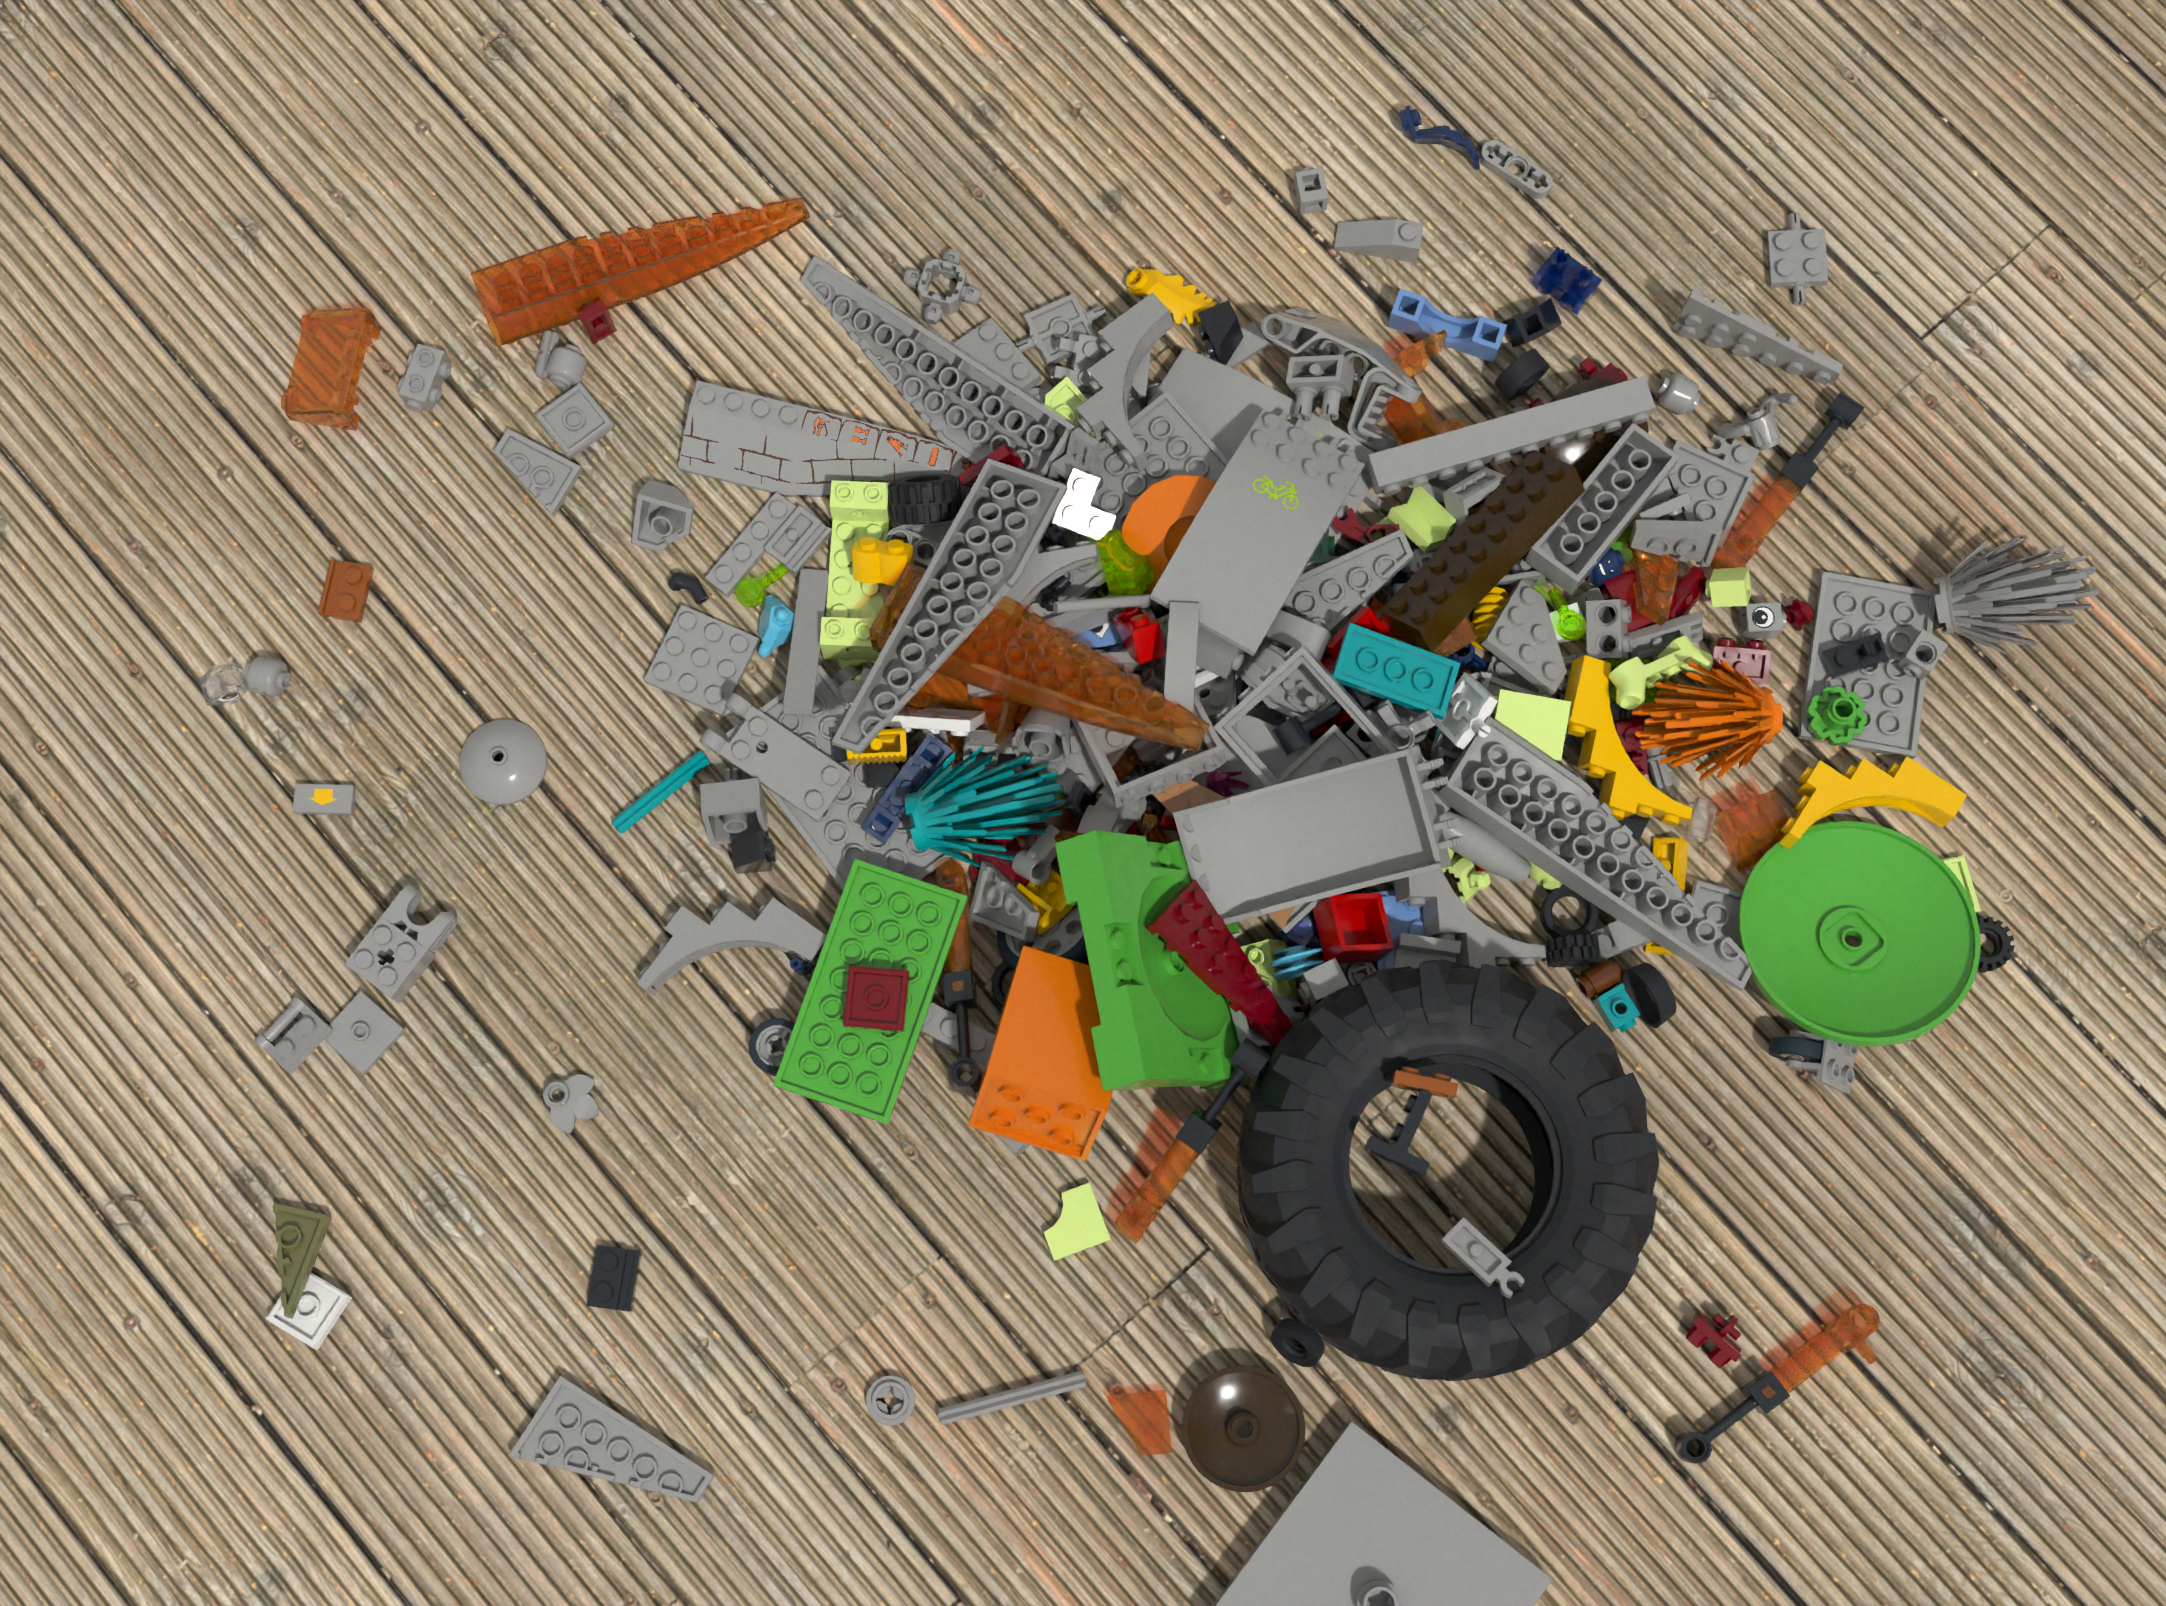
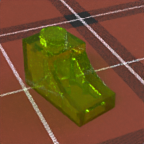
[1097,529,1153,595]

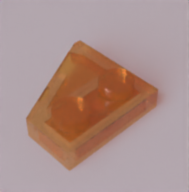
[1107,1390,1172,1456]

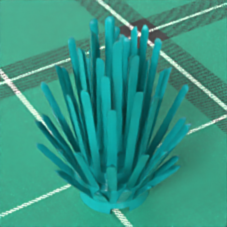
[905,744,1065,868]

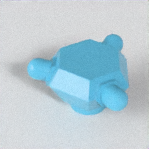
[758,595,795,658]

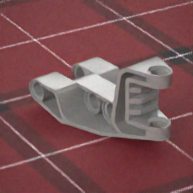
[1261,308,1423,451]

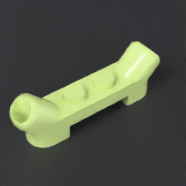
[1608,635,1713,710]

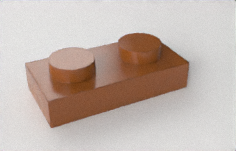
[1390,1067,1458,1099]

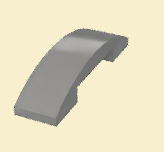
[1163,602,1200,724]

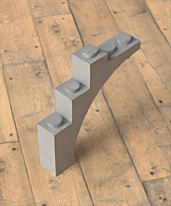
[1076,292,1174,472]
[962,541,1103,698]
[1394,869,1547,970]
[637,898,827,996]

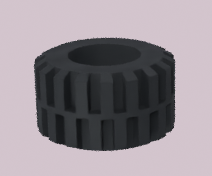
[888,474,962,525]

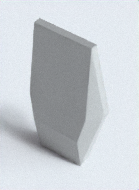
[1234,640,1336,729]

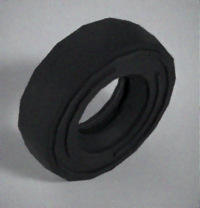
[1271,1318,1325,1367]

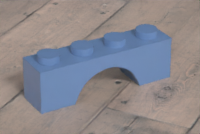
[1387,289,1507,363]

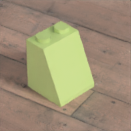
[1490,689,1571,762]

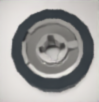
[749,1018,795,1076]

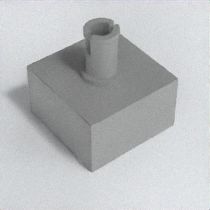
[700,768,769,846]

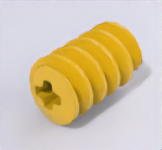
[1469,587,1508,651]

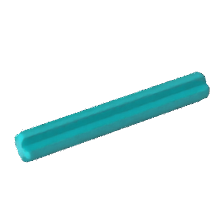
[611,751,710,833]

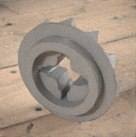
[866,1376,915,1426]

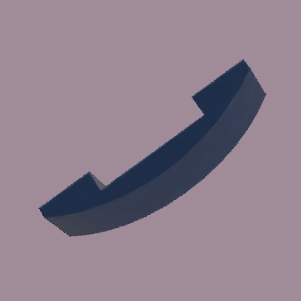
[860,732,953,845]

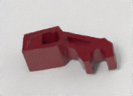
[1330,508,1400,547]

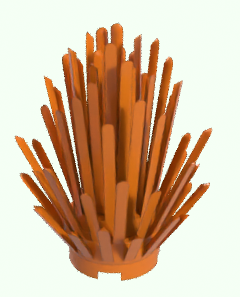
[1632,660,1783,781]

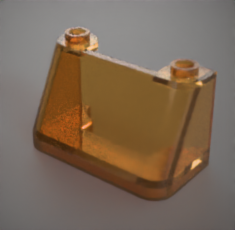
[281,308,381,431]

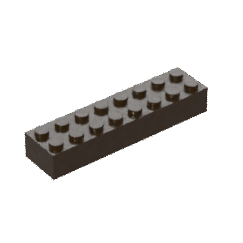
[1380,450,1585,652]

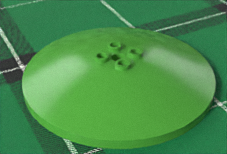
[1737,821,1981,1047]

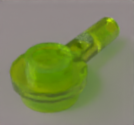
[736,564,788,608]
[1548,587,1587,641]

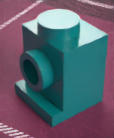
[1592,983,1641,1033]

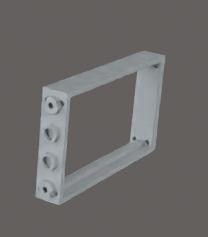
[1030,584,1226,808]
[1213,645,1450,818]

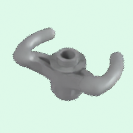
[1717,393,1798,451]

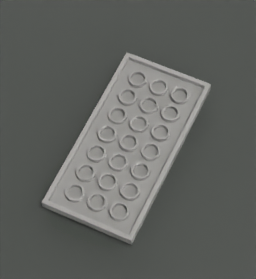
[1039,390,1229,616]
[725,665,960,890]

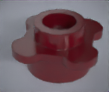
[1784,599,1813,631]

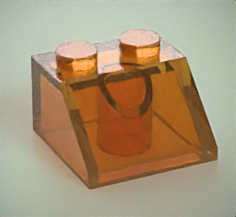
[1713,789,1787,872]

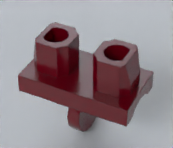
[1686,1311,1742,1369]

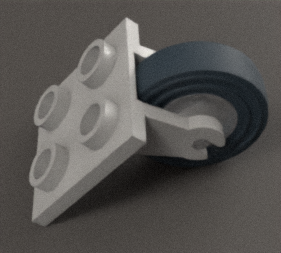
[1769,1031,1858,1094]

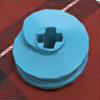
[1270,945,1325,980]

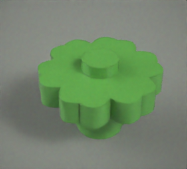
[1805,686,1867,746]

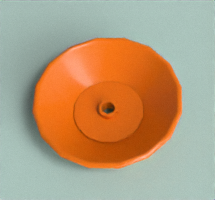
[1121,475,1216,594]

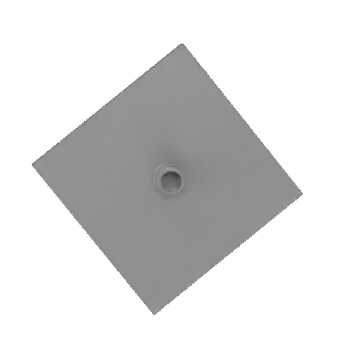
[1212,1421,1553,1606]

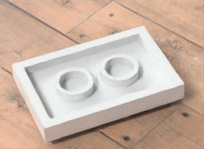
[886,706,985,736]

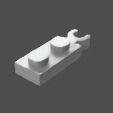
[1441,1217,1525,1299]

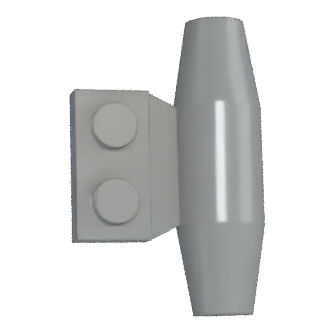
[1439,807,1531,883]

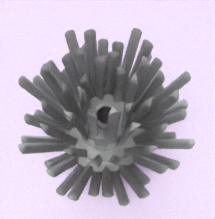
[1934,535,2099,654]

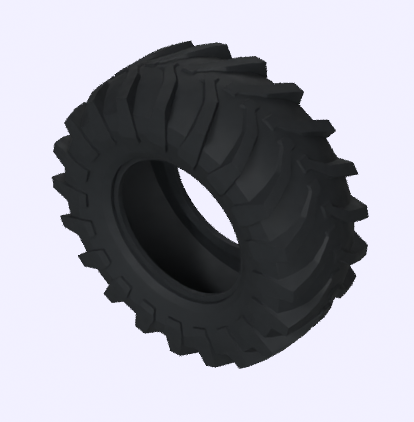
[1237,959,1659,1381]

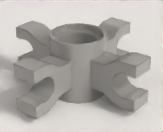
[1367,698,1436,760]

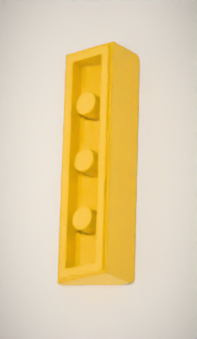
[1645,837,1688,956]

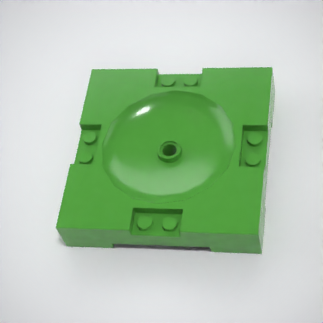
[1055,830,1264,1091]

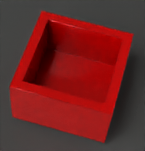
[1313,893,1394,964]

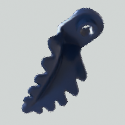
[1400,105,1480,170]

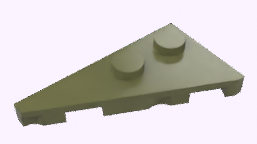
[273,1203,332,1319]

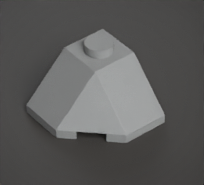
[631,480,694,551]

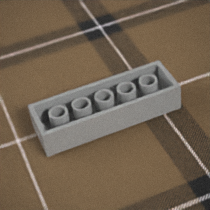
[1525,423,1680,595]

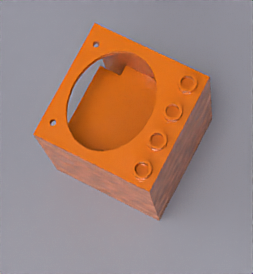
[968,946,1113,1161]

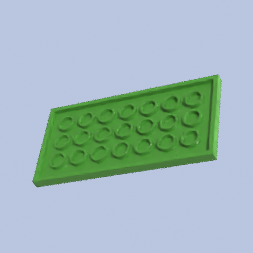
[773,859,968,1125]

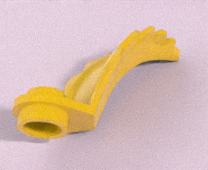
[1126,268,1217,325]

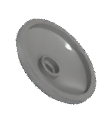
[459,719,548,805]

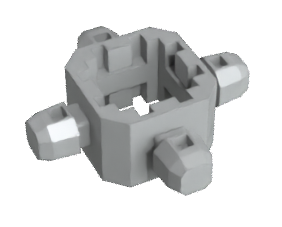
[903,249,982,325]

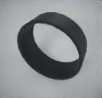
[1621,963,1677,1028]

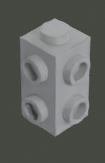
[398,344,452,412]

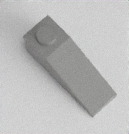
[1334,219,1424,263]

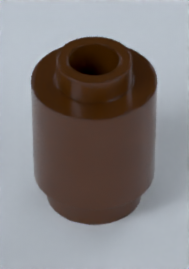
[1576,959,1622,999]

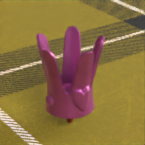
[1206,769,1249,797]

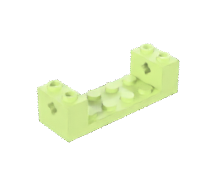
[820,480,891,661]

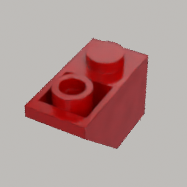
[1113,607,1166,664]

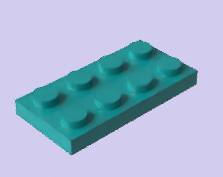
[1332,623,1461,720]

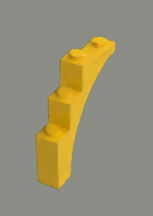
[1564,655,1693,826]
[1779,756,1967,849]

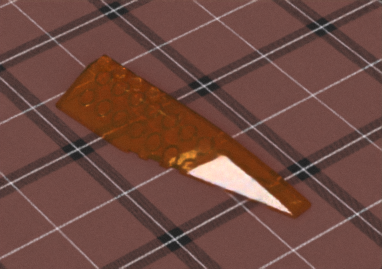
[471,197,810,347]
[869,562,1210,751]

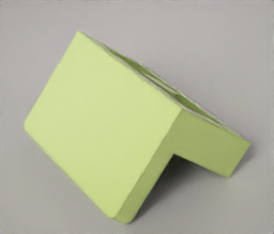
[1387,486,1456,553]

